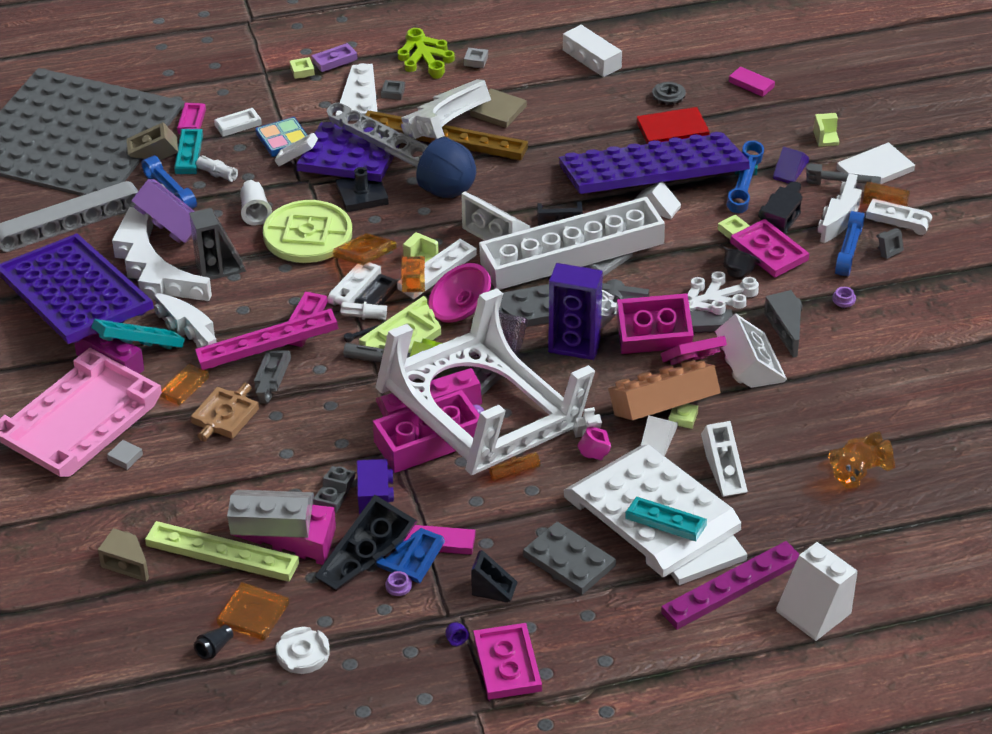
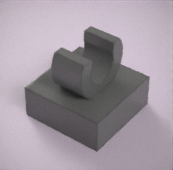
[876,228,904,259]

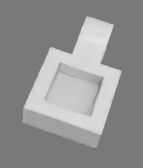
[573,407,602,438]

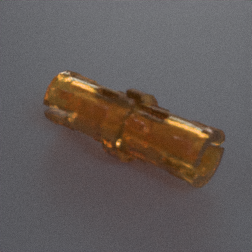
[488,451,541,481]

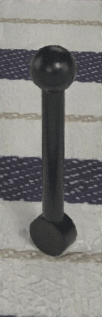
[344,320,387,342]

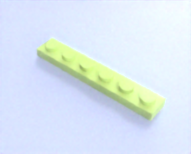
[145,521,299,582]

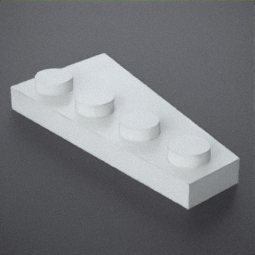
[336,63,377,121]

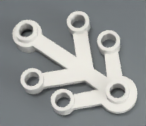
[688,271,759,315]

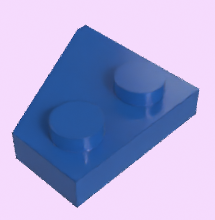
[376,528,445,583]

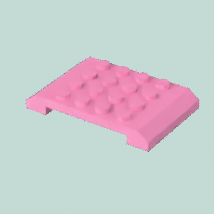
[0,348,162,477]

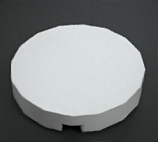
[276,627,330,674]

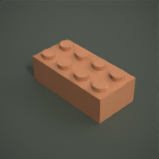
[608,359,721,420]

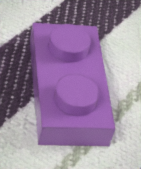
[311,43,357,72]

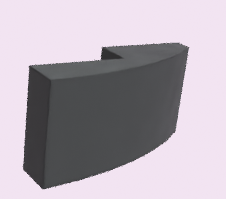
[313,466,356,513]

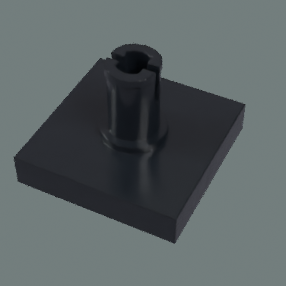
[336,167,389,212]

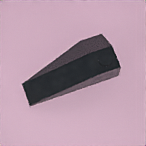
[315,495,417,591]

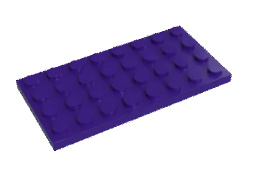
[559,132,750,194]
[0,234,154,344]

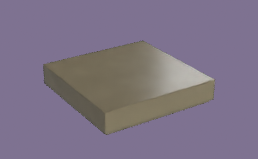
[470,89,527,128]

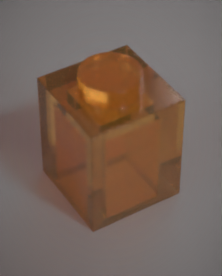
[401,256,425,292]

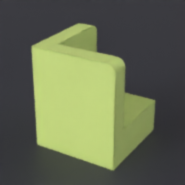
[813,113,839,147]
[403,232,439,267]

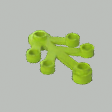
[397,28,455,79]

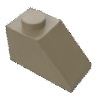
[127,122,178,160]
[98,528,149,582]

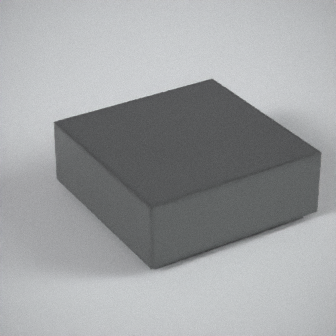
[381,80,405,100]

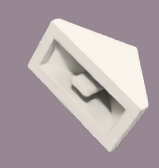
[634,182,681,219]
[641,415,678,456]

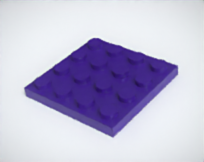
[297,122,401,182]

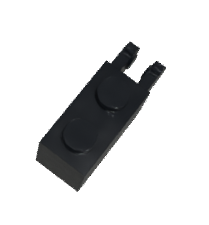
[758,181,802,234]

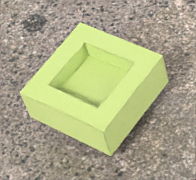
[290,57,315,79]
[718,215,749,240]
[669,403,698,429]

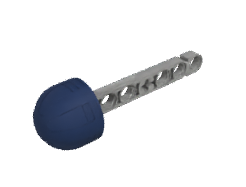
[327,103,476,198]

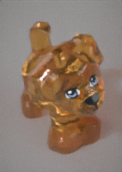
[828,431,895,488]

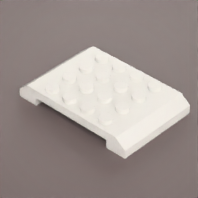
[564,445,741,577]

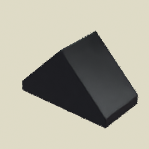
[471,550,518,603]

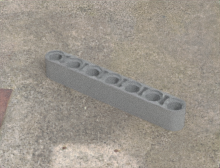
[0,181,138,252]

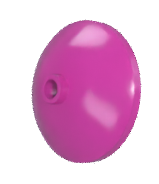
[429,263,491,323]

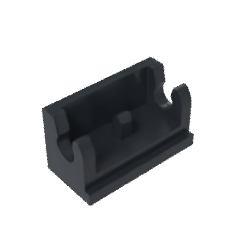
[537,202,583,226]

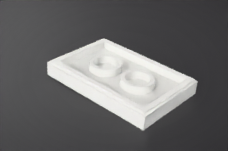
[836,142,915,192]
[670,535,747,585]

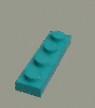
[91,319,185,349]

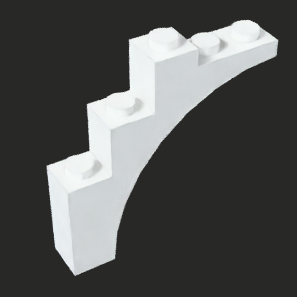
[401,79,491,139]
[112,207,212,301]

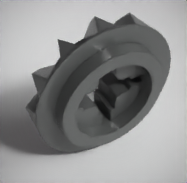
[652,82,686,105]

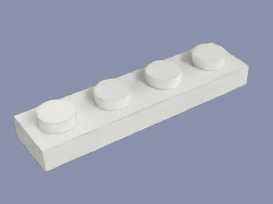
[397,239,477,299]

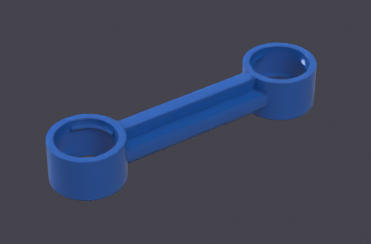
[727,141,764,213]
[141,155,197,209]
[835,211,865,277]

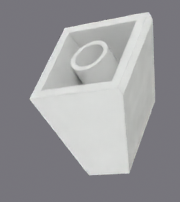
[776,542,858,641]

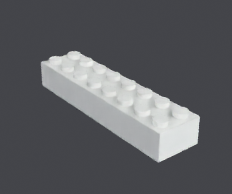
[479,197,665,290]

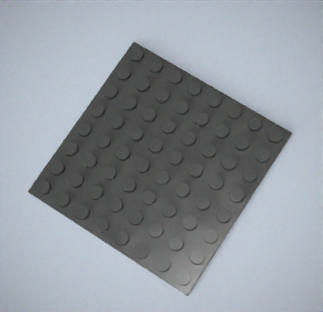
[0,68,185,196]

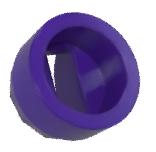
[445,622,469,646]

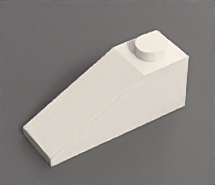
[701,421,748,497]

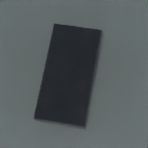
[355,274,398,305]

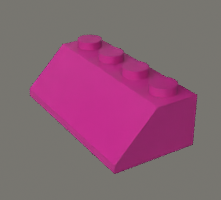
[375,368,482,417]

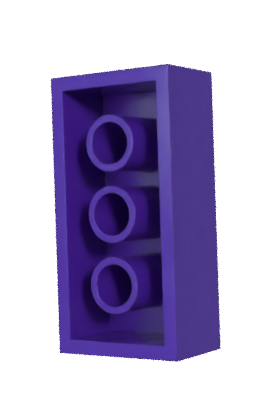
[548,263,603,360]

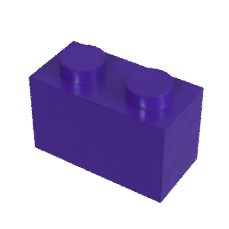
[357,459,394,514]

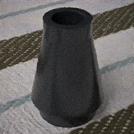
[194,625,234,660]

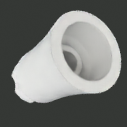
[240,180,272,225]

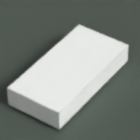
[214,108,262,137]
[275,133,318,166]

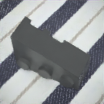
[189,208,246,280]

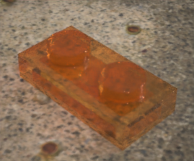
[863,181,910,207]

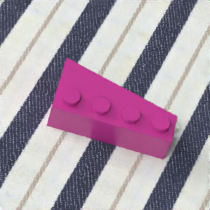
[233,505,336,565]

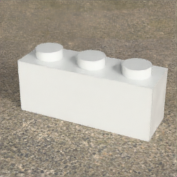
[563,25,622,77]

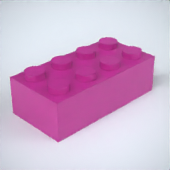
[373,390,480,473]

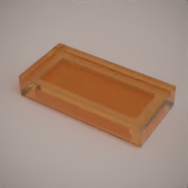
[160,363,209,406]

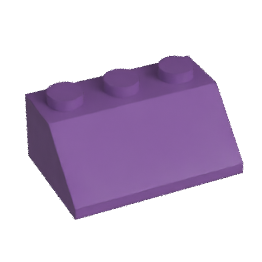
[131,179,195,243]

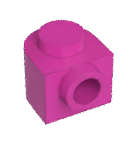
[578,427,611,461]

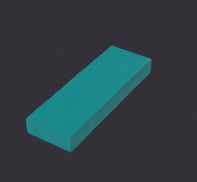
[174,129,203,174]
[625,496,707,542]

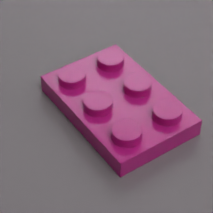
[730,219,810,278]
[661,336,727,365]
[473,623,542,700]

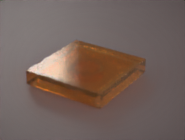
[333,233,397,265]
[217,582,289,641]

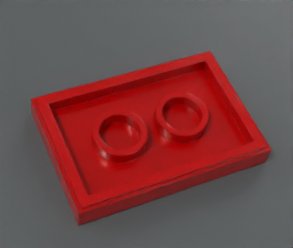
[637,107,710,144]

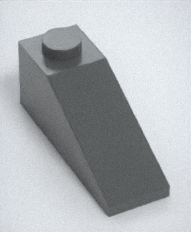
[764,290,802,358]

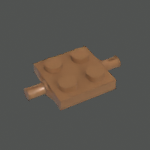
[191,383,259,442]

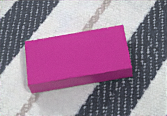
[729,67,775,97]
[177,103,206,134]

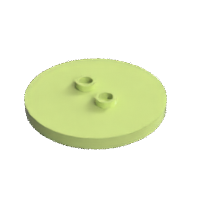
[263,200,352,263]

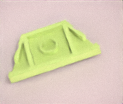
[359,296,441,353]

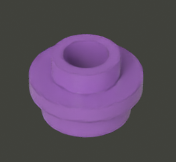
[832,287,856,308]
[385,571,412,596]

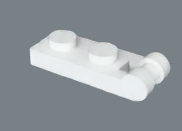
[866,199,932,235]
[328,259,381,305]

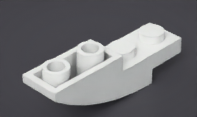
[818,174,862,243]
[154,293,217,348]

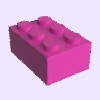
[616,293,694,354]

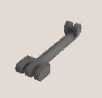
[806,163,881,195]

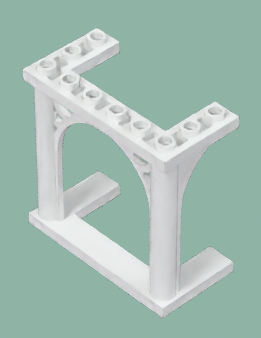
[376,288,595,475]

